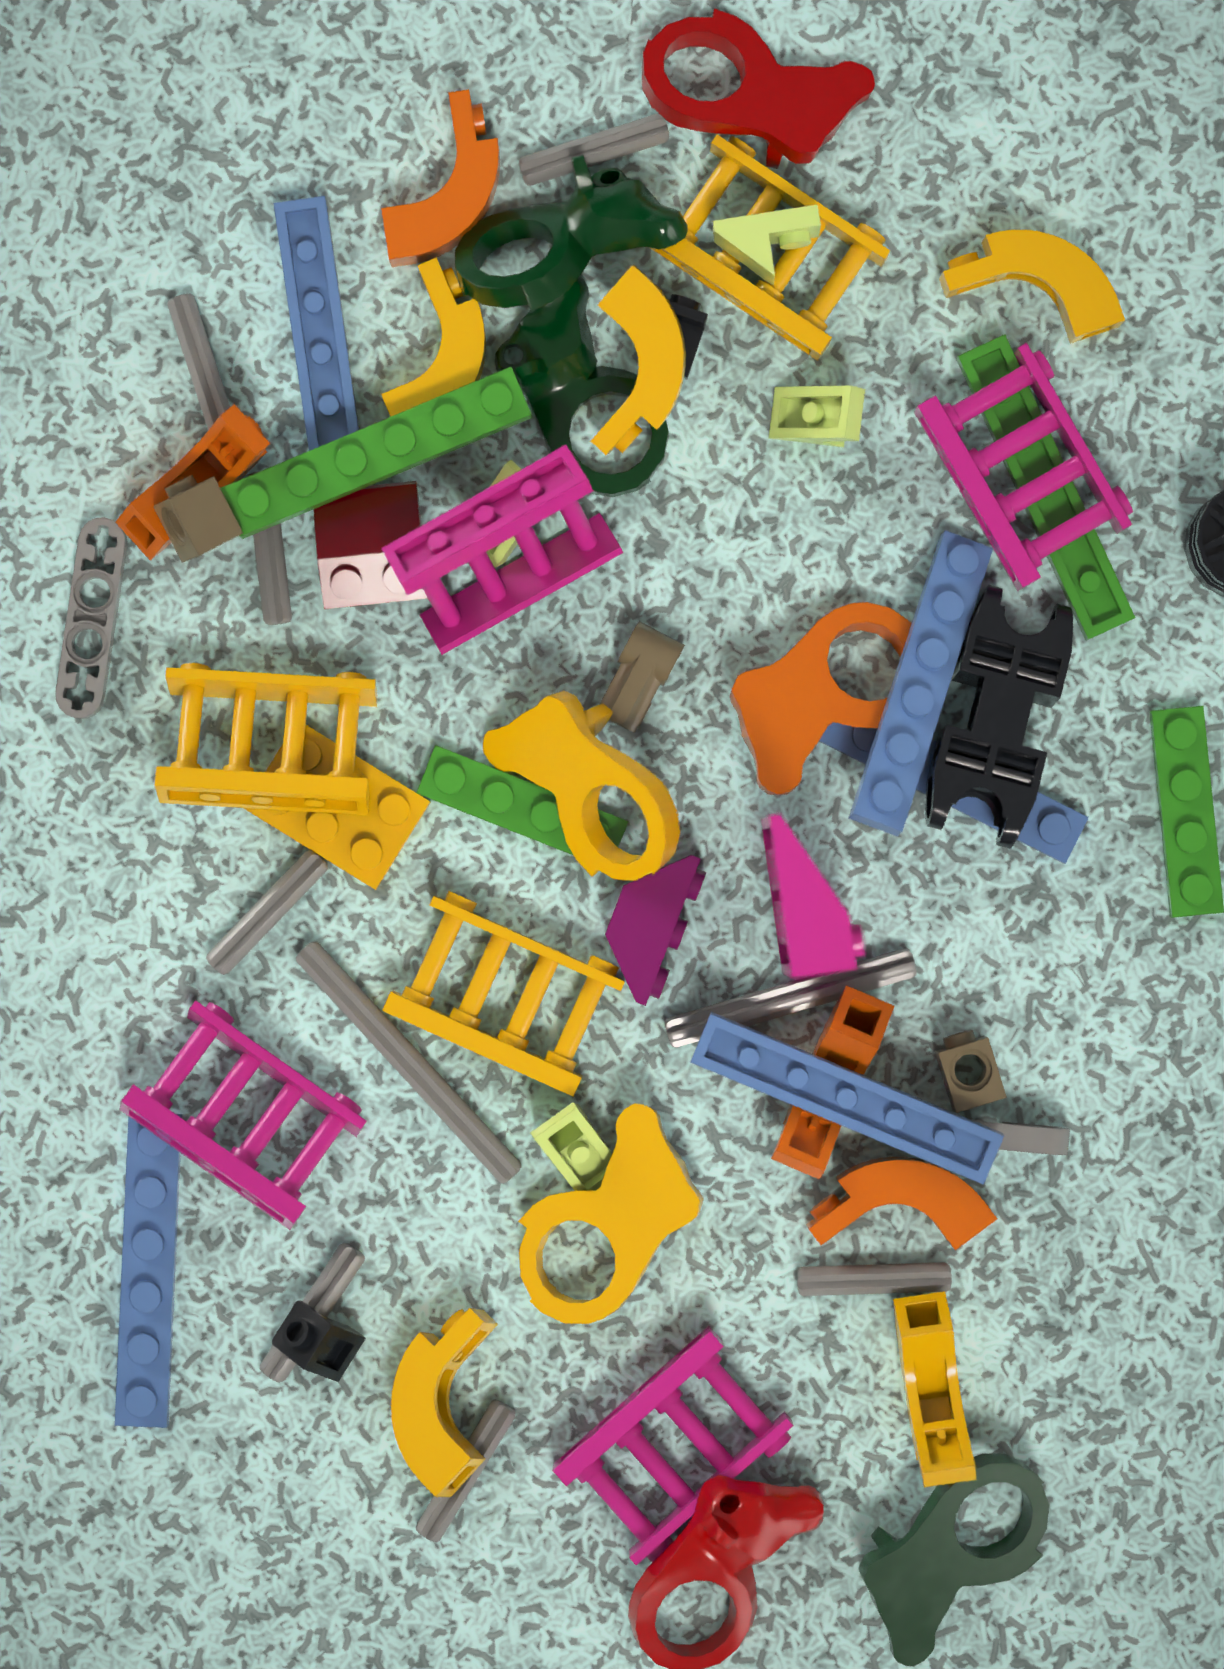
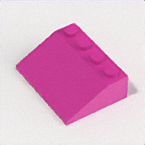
[761,814,865,978]

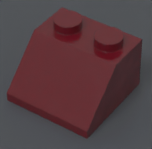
[313,481,428,610]

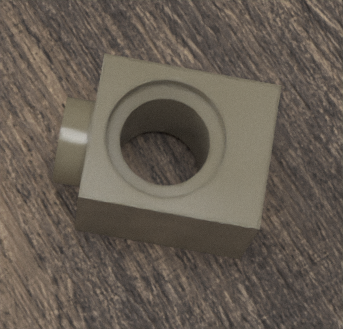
[153,475,243,563]
[934,1030,1007,1113]

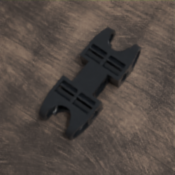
[925,585,1073,849]

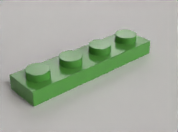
[1149,706,1224,918]
[416,745,629,856]

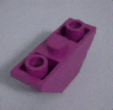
[605,855,706,1006]

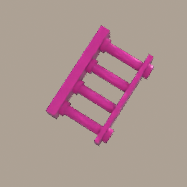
[914,343,1133,591]
[381,445,623,655]
[119,1000,367,1230]
[552,1326,794,1565]

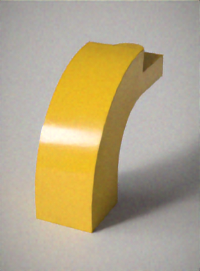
[939,230,1125,344]
[381,257,486,417]
[591,265,686,455]
[893,1291,976,1487]
[391,1308,498,1497]

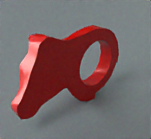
[642,8,875,169]
[628,1475,824,1669]

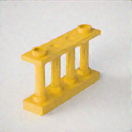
[649,134,890,361]
[154,663,377,815]
[382,891,625,1097]

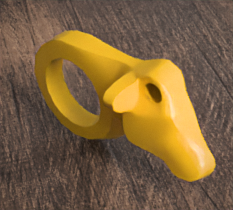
[483,691,680,881]
[518,1103,704,1324]

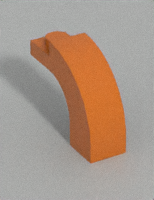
[381,89,500,267]
[115,404,270,561]
[771,985,894,1179]
[806,1156,997,1250]

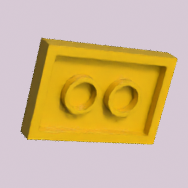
[244,725,431,890]

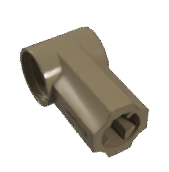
[599,621,685,733]

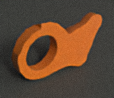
[730,602,912,795]

